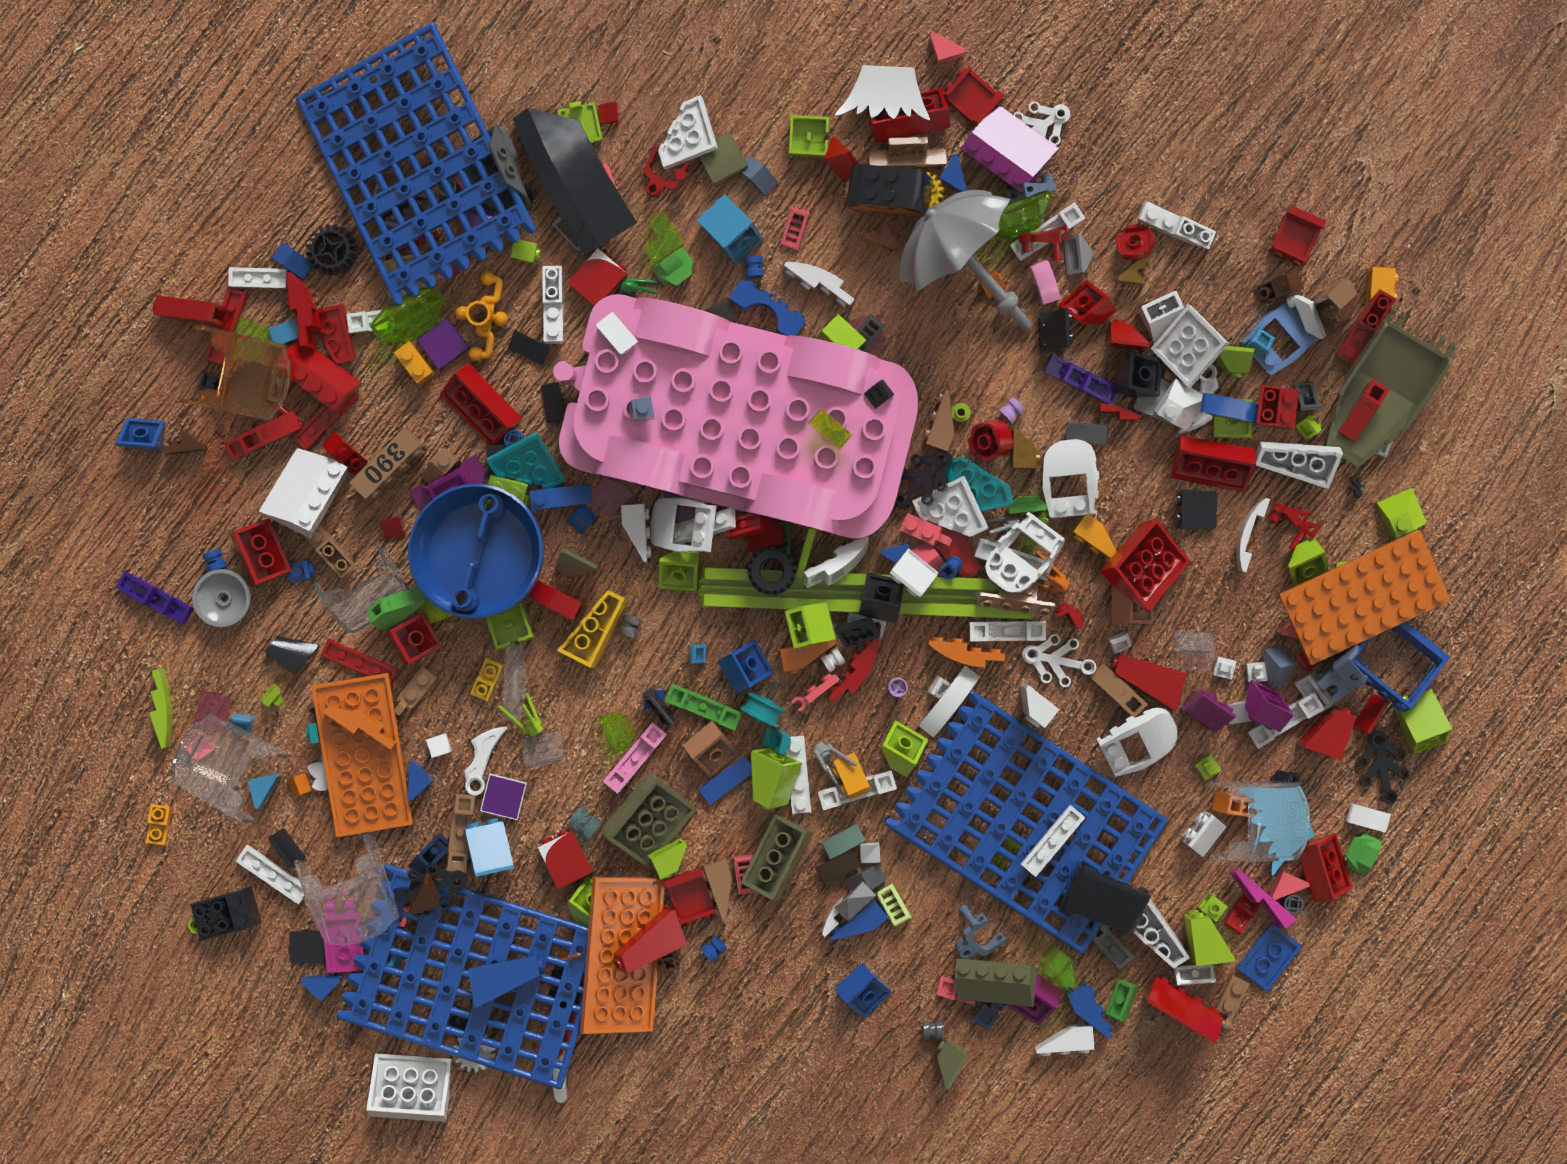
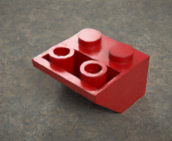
[1255,385,1299,430]

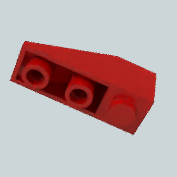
[1338,380,1390,442]

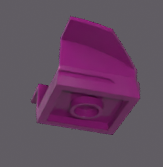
[409,454,486,509]

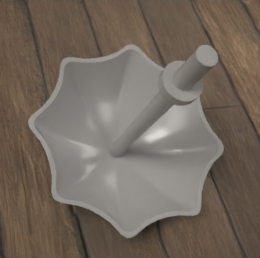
[899,190,1032,330]

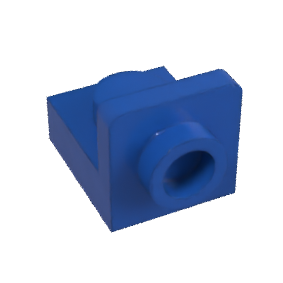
[288,560,316,583]

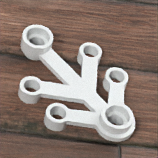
[1013,101,1070,146]
[1022,634,1096,687]

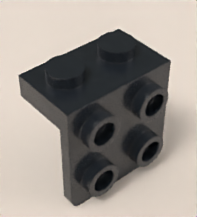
[1175,490,1217,530]

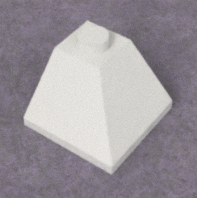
[1154,378,1203,431]

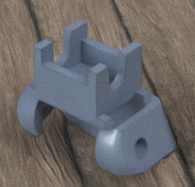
[1317,643,1368,703]

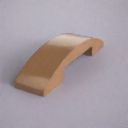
[446,794,475,873]

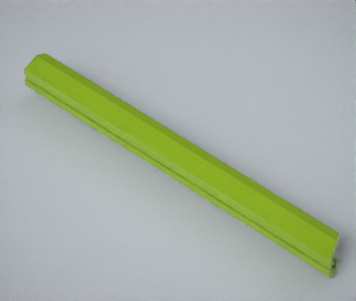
[697,567,1034,619]

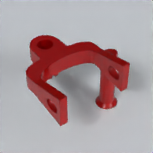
[643,146,690,198]
[1018,225,1069,261]
[1268,503,1321,552]

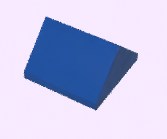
[116,418,165,451]

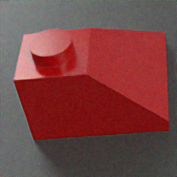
[1058,280,1117,324]
[1105,319,1150,351]

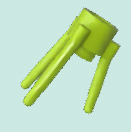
[498,693,544,737]

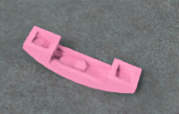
[603,722,667,794]

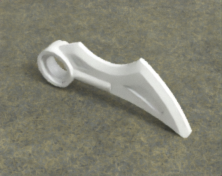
[1178,364,1219,434]
[464,726,507,795]

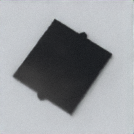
[288,930,325,963]

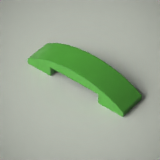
[664,683,742,731]

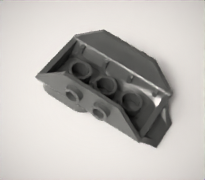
[465,125,533,213]

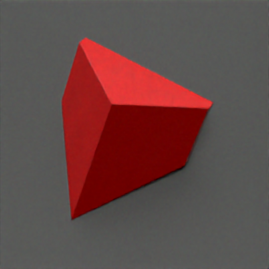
[825,136,860,183]

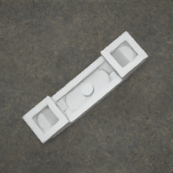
[1010,202,1085,261]
[1236,498,1270,572]
[969,621,1046,641]
[918,665,980,737]
[1248,692,1325,749]
[818,770,897,810]

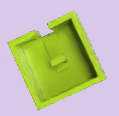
[789,115,829,158]
[486,602,535,651]

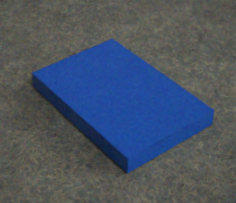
[1236,922,1302,992]

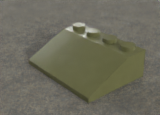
[601,771,697,868]

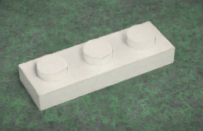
[228,267,288,289]

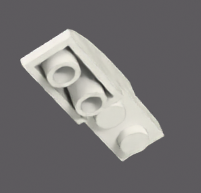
[1137,201,1216,250]
[784,262,855,308]
[543,266,564,344]
[803,536,869,588]

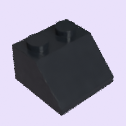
[1115,351,1162,397]
[858,572,904,623]

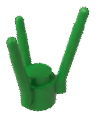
[620,277,659,298]

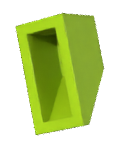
[647,838,687,879]

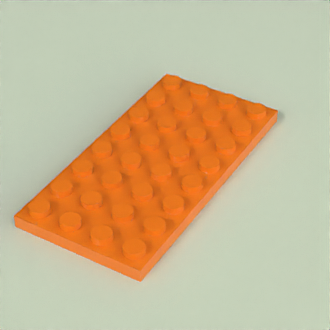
[1278,530,1451,665]
[311,673,414,837]
[580,877,665,1034]

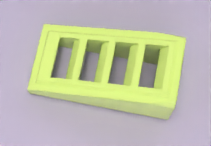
[876,884,912,927]

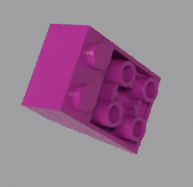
[1181,690,1236,732]

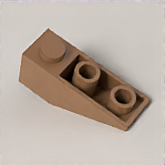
[923,389,954,451]
[1090,663,1148,718]
[702,858,732,922]

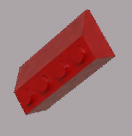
[867,88,951,143]
[273,341,362,414]
[440,364,522,445]
[1170,435,1256,492]

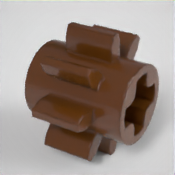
[658,951,681,975]

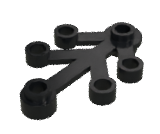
[895,450,953,509]
[1355,730,1410,804]
[394,862,467,916]

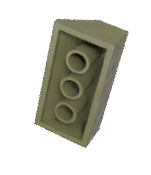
[740,814,814,901]
[955,958,1037,1007]

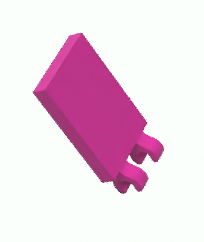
[321,898,365,973]

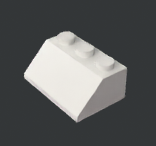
[1020,683,1059,728]

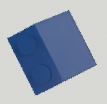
[717,640,774,694]
[835,963,891,1018]

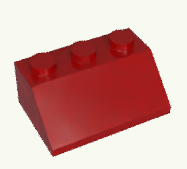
[230,518,292,588]
[1298,833,1353,902]

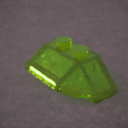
[995,191,1053,239]
[370,285,446,344]

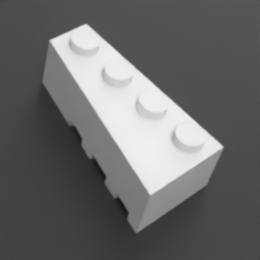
[1256,441,1343,489]
[1134,899,1190,968]

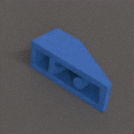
[529,484,592,511]

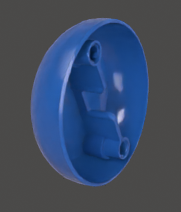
[408,484,544,619]

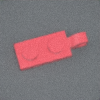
[900,513,953,546]
[792,673,840,711]

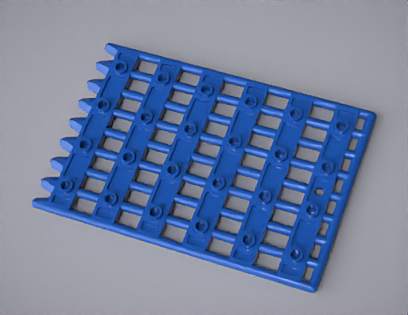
[296,22,536,306]
[885,690,1168,954]
[337,864,589,1089]

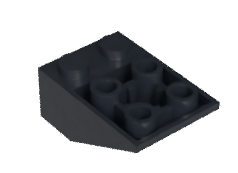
[1038,308,1073,354]
[190,886,262,941]

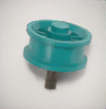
[740,680,787,728]

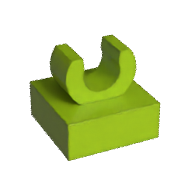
[1295,415,1322,441]
[261,683,284,707]
[1194,754,1222,781]

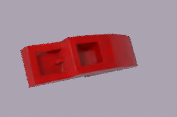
[286,272,321,350]
[1335,289,1396,364]
[224,411,303,461]
[828,638,880,702]

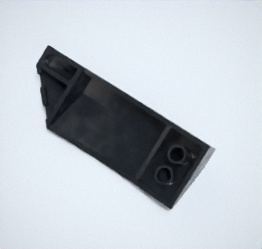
[513,108,637,255]

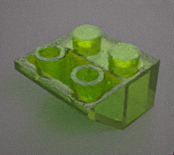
[1040,943,1078,991]

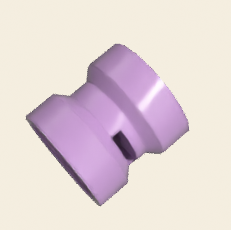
[998,397,1026,424]
[888,677,908,697]

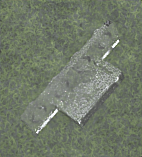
[502,645,527,722]

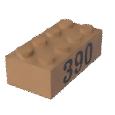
[349,428,426,501]

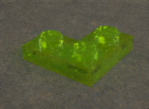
[643,211,685,265]

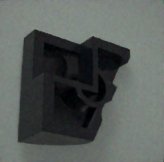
[264,636,320,675]

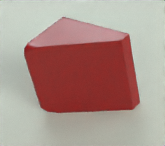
[599,102,619,124]
[380,516,405,540]

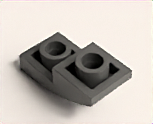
[1066,422,1108,444]

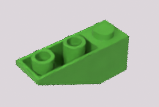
[367,587,428,632]

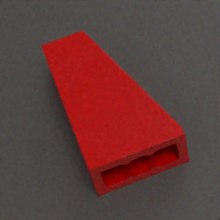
[152,295,229,328]
[528,579,585,620]
[1111,654,1187,710]
[614,907,687,974]

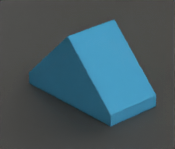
[248,773,282,809]

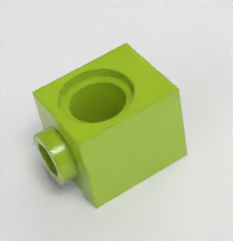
[510,240,541,265]
[1197,892,1228,922]

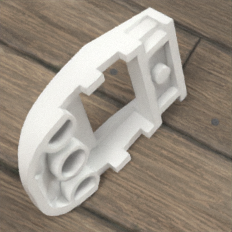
[1043,439,1099,519]
[650,497,716,553]
[986,512,1065,593]
[1097,708,1177,777]

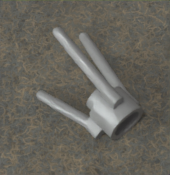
[985,515,1020,544]
[812,742,857,785]

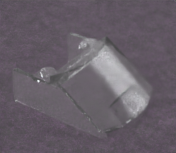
[172,713,289,823]
[1210,780,1310,862]
[294,834,399,946]

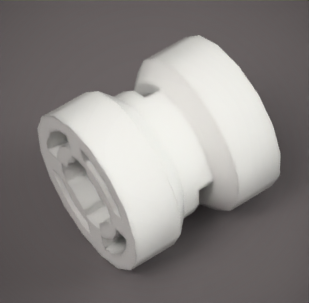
[820,647,846,672]

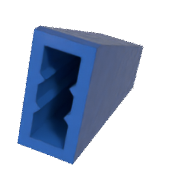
[468,955,545,1008]

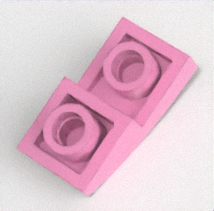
[1029,260,1061,305]

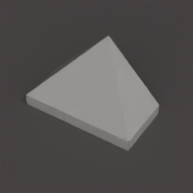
[1064,234,1095,276]
[835,881,876,921]

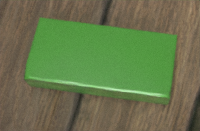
[1105,978,1139,1022]

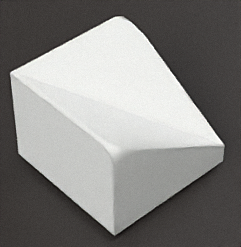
[426,733,452,758]
[860,842,880,863]

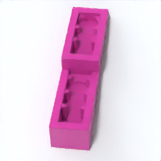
[1228,868,1297,929]

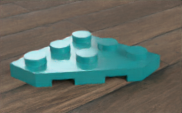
[487,432,566,489]
[947,457,1013,512]

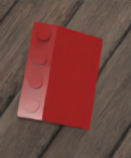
[1100,518,1190,612]
[1143,975,1224,1043]

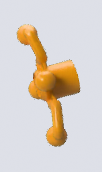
[455,271,508,362]

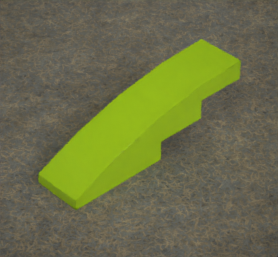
[149,668,172,749]

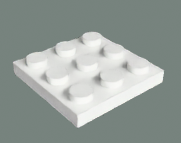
[1151,305,1229,387]

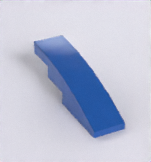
[1200,393,1259,425]

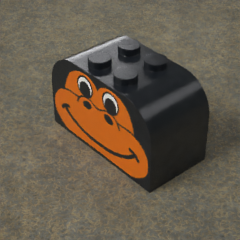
[846,164,933,217]

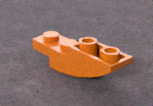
[928,637,1005,668]
[322,707,396,750]

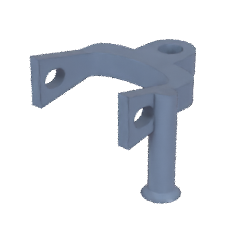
[1005,174,1057,205]
[955,905,1008,959]

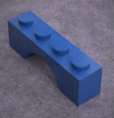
[729,279,806,336]

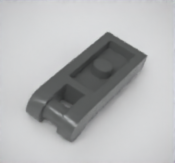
[1089,920,1134,970]

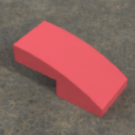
[936,976,977,1005]

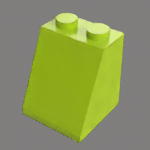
[1394,689,1452,755]
[751,747,802,810]
[1184,910,1235,966]

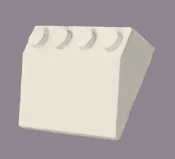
[259,448,348,539]
[367,1053,452,1122]

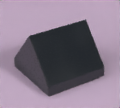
[449,1006,469,1030]

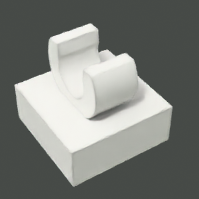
[1212,656,1237,680]
[1245,662,1268,683]

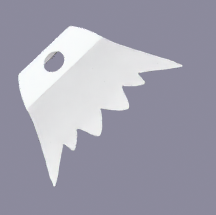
[835,65,930,120]

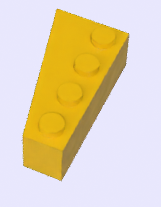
[557,590,629,668]

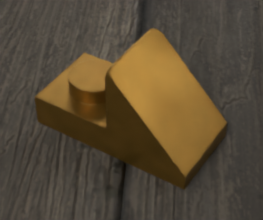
[1114,257,1151,286]

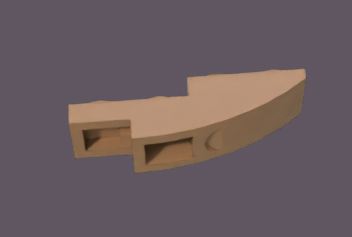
[303,523,356,579]

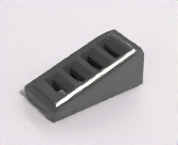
[857,314,885,352]

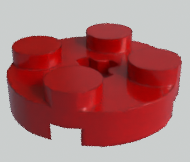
[1115,224,1155,260]

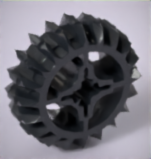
[306,224,358,276]

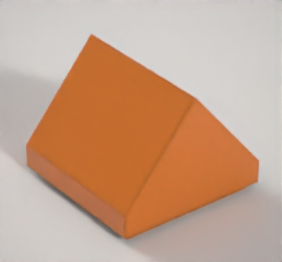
[287,773,312,797]

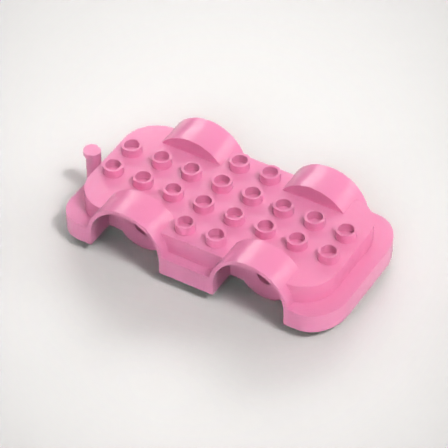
[553,294,918,539]

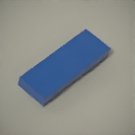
[698,756,752,805]

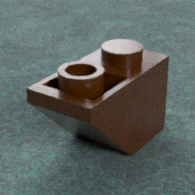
[1255,271,1304,305]

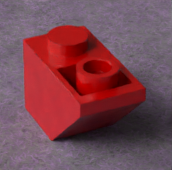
[322,431,368,475]

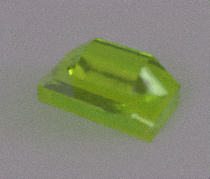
[599,711,636,754]

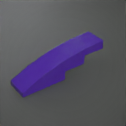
[1042,354,1119,405]
[116,570,194,625]

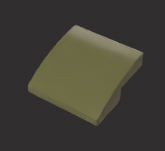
[699,132,748,186]

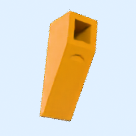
[1072,515,1117,562]

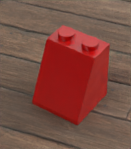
[1296,706,1357,760]

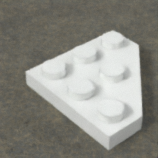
[658,95,718,170]
[912,476,989,537]

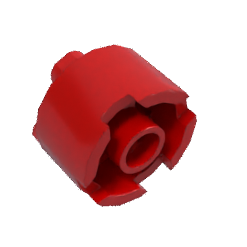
[968,420,1014,461]

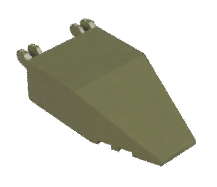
[1326,305,1457,467]

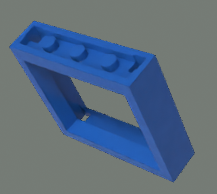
[1352,622,1450,712]

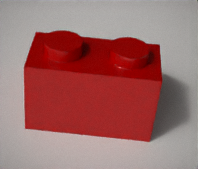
[386,612,442,666]

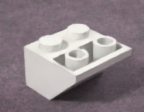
[1138,291,1185,344]
[890,548,938,597]
[1182,811,1226,857]

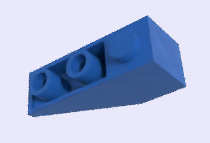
[829,899,888,940]
[1065,982,1113,1039]

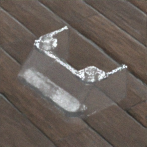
[314,544,410,633]

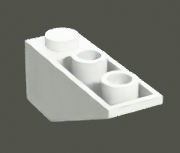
[621,504,651,562]
[1034,1023,1094,1056]

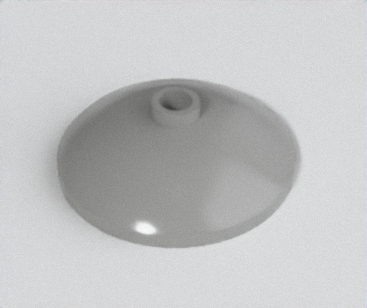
[192,569,251,627]

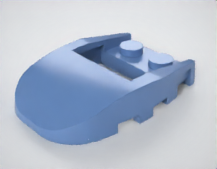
[1239,300,1317,377]

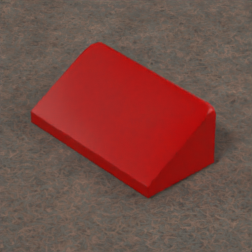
[1354,694,1390,734]

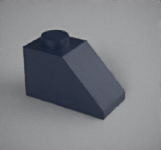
[408,833,449,874]

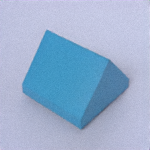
[689,644,706,664]
[231,713,255,733]

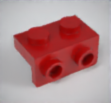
[1053,603,1085,629]

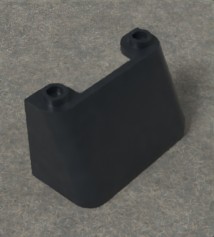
[1060,861,1152,937]

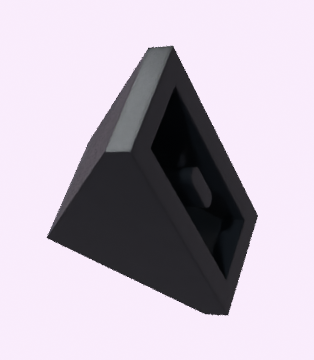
[199,371,231,398]

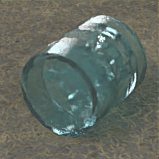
[567,805,603,841]

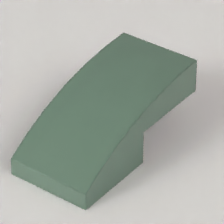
[821,824,866,860]

